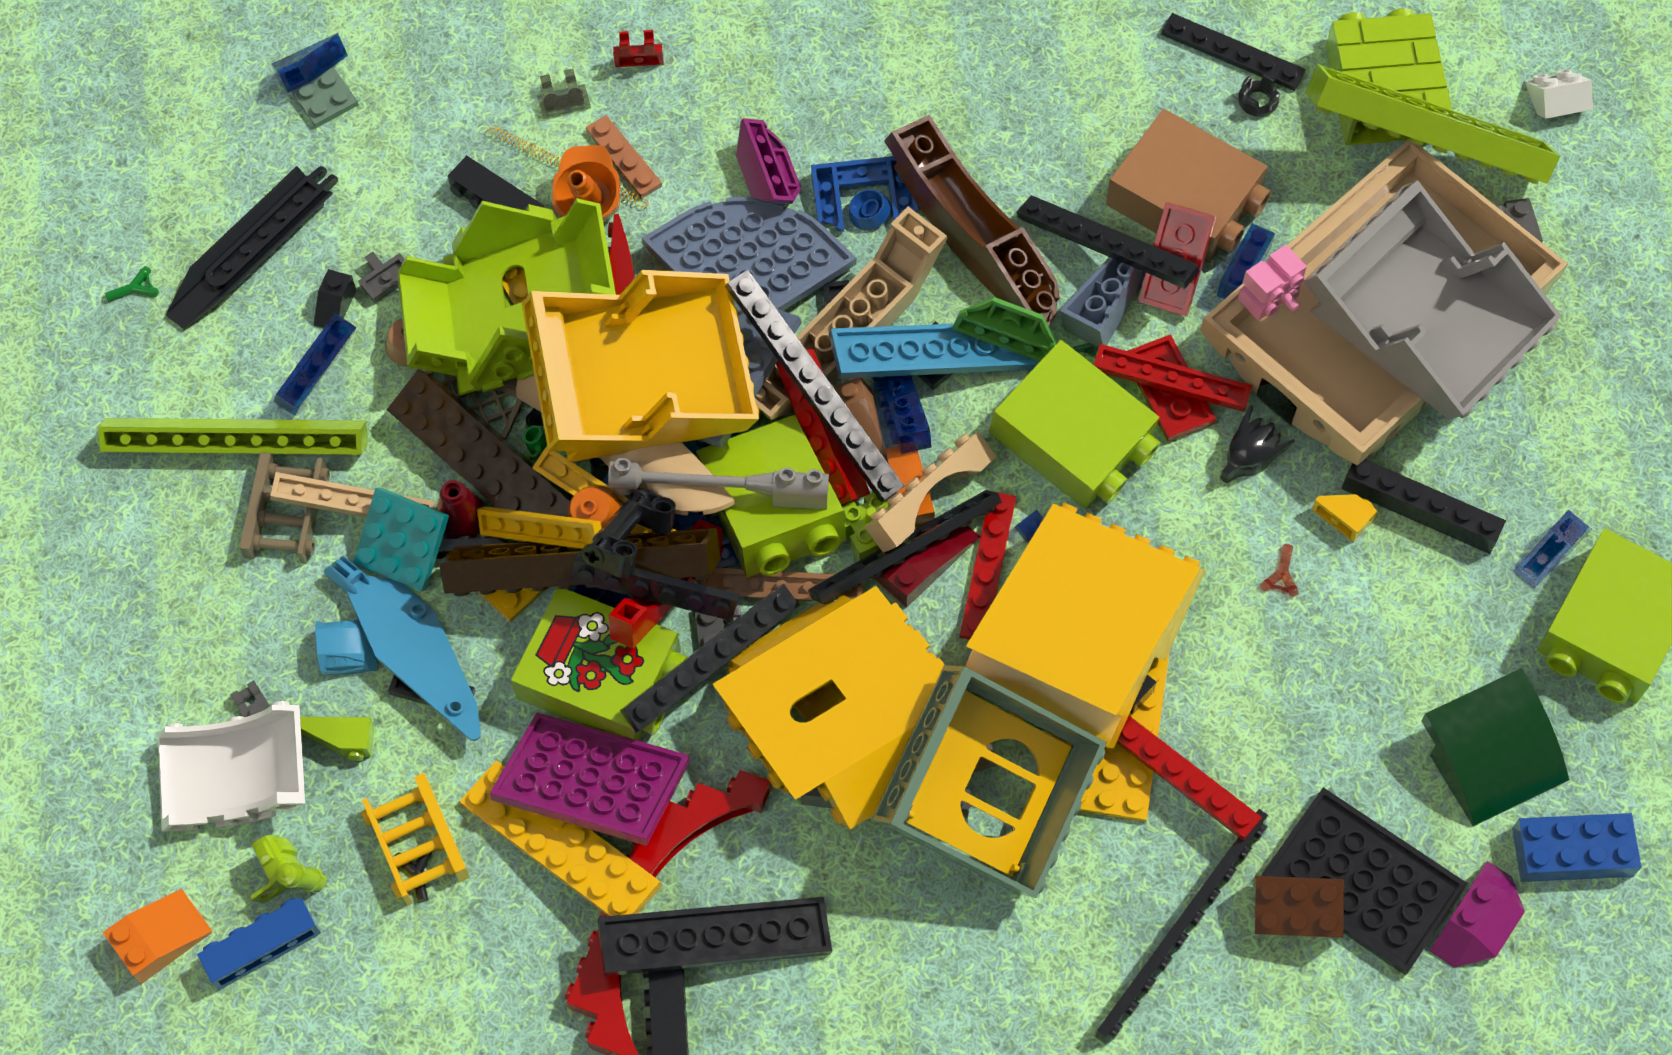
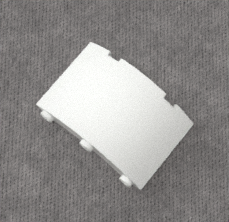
[158,701,305,832]

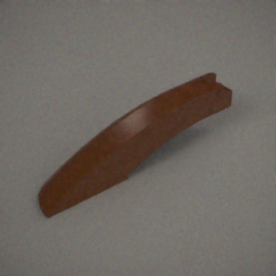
[884,115,1060,326]

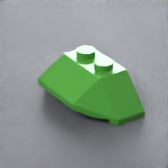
[952,297,1056,362]

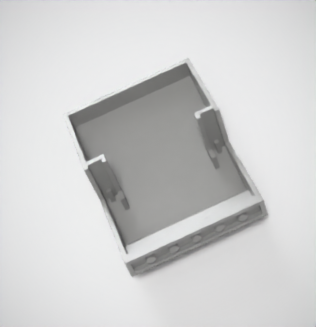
[1304,180,1561,420]

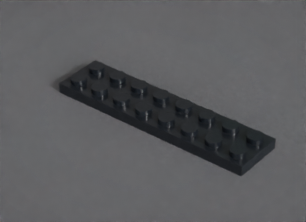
[597,897,832,976]

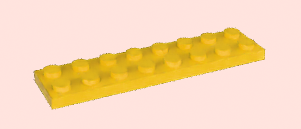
[459,760,662,916]

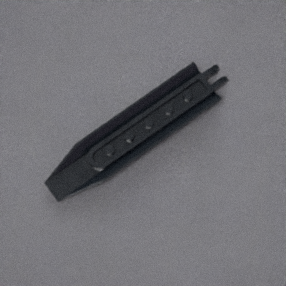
[166,166,338,330]

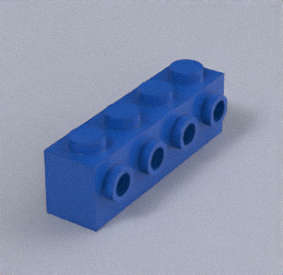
[197,897,321,990]

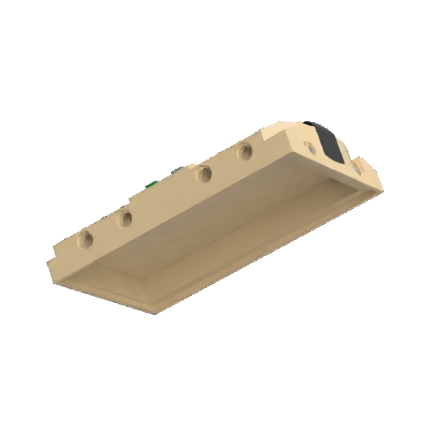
[1200,139,1568,466]

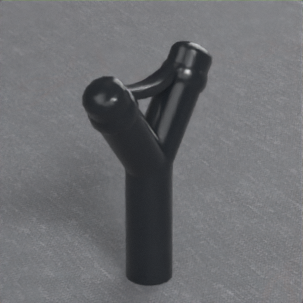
[394,852,432,903]

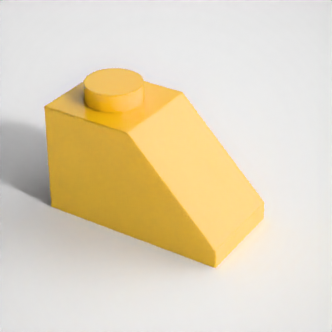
[1312,494,1377,542]

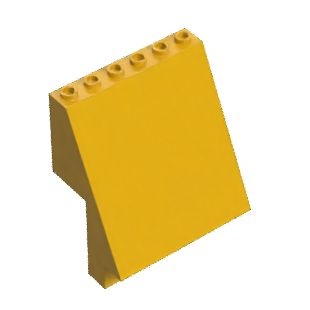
[522,270,759,463]
[965,502,1205,749]

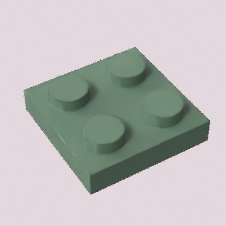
[291,67,359,128]

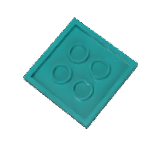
[353,487,449,592]

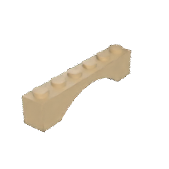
[865,432,997,553]

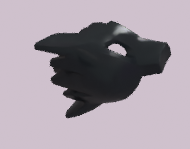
[1220,405,1295,483]

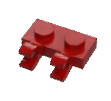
[613,30,664,67]

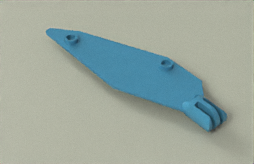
[323,555,481,741]

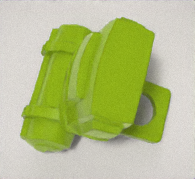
[250,835,327,903]

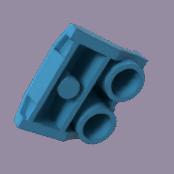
[315,620,378,675]

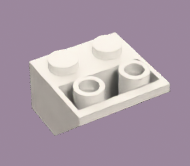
[1524,69,1593,119]

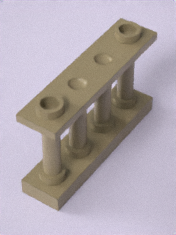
[239,452,330,564]

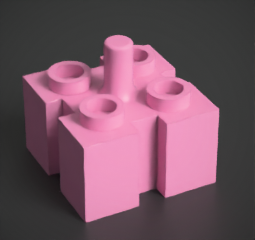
[1238,245,1307,321]

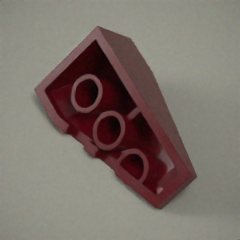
[874,526,981,608]

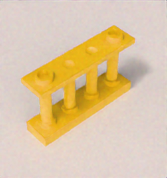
[361,773,470,906]

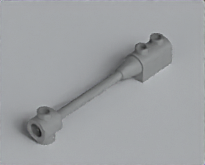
[608,458,829,509]

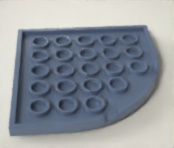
[642,197,857,311]

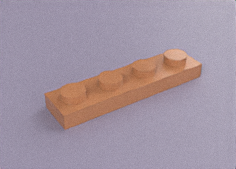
[586,115,662,199]

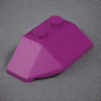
[736,118,801,204]
[1429,861,1525,967]

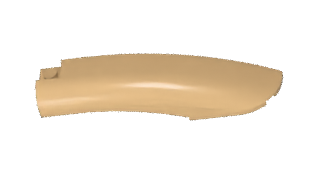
[516,376,735,515]

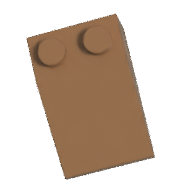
[833,378,888,457]

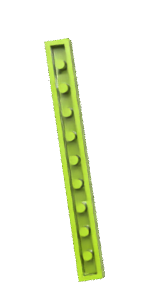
[98,418,368,455]

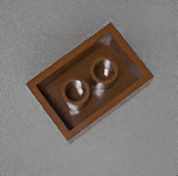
[1255,876,1344,938]

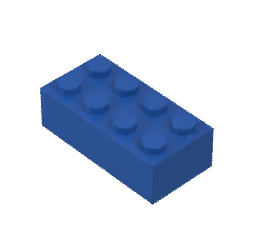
[1512,813,1642,882]

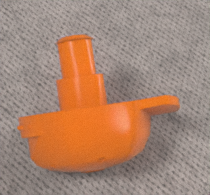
[552,145,620,222]

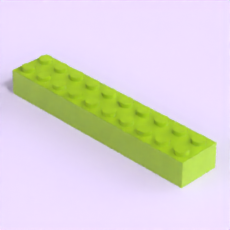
[1305,64,1560,184]

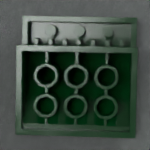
[1421,668,1569,827]

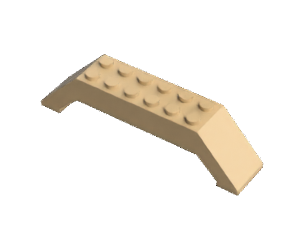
[755,207,947,420]

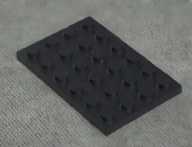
[1261,787,1468,976]

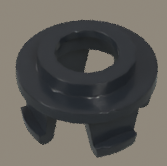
[1238,73,1280,117]

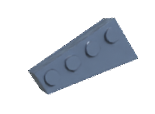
[1059,257,1146,348]

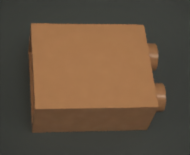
[1106,108,1271,263]

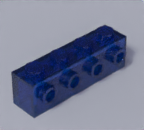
[871,375,932,454]

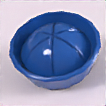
[849,189,891,230]

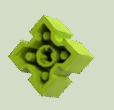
[842,492,889,562]

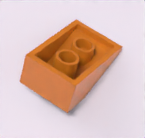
[102,889,213,984]

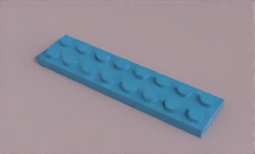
[829,324,1039,379]

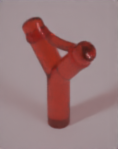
[1260,544,1299,597]

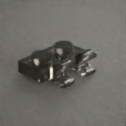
[537,69,591,119]

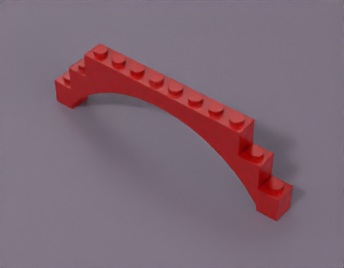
[565,769,771,1055]

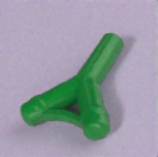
[105,266,159,302]

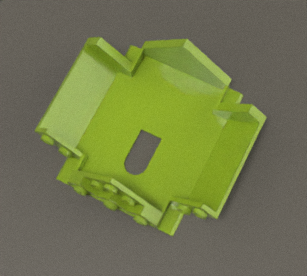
[397,198,616,396]

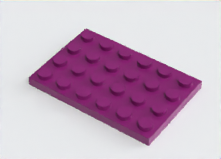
[490,712,690,846]

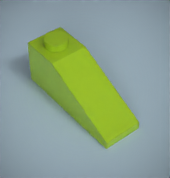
[300,716,374,761]

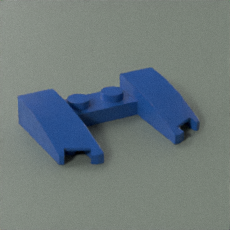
[811,156,918,232]

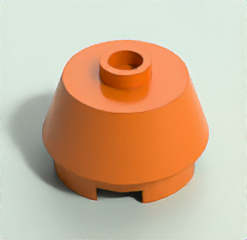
[568,485,621,528]

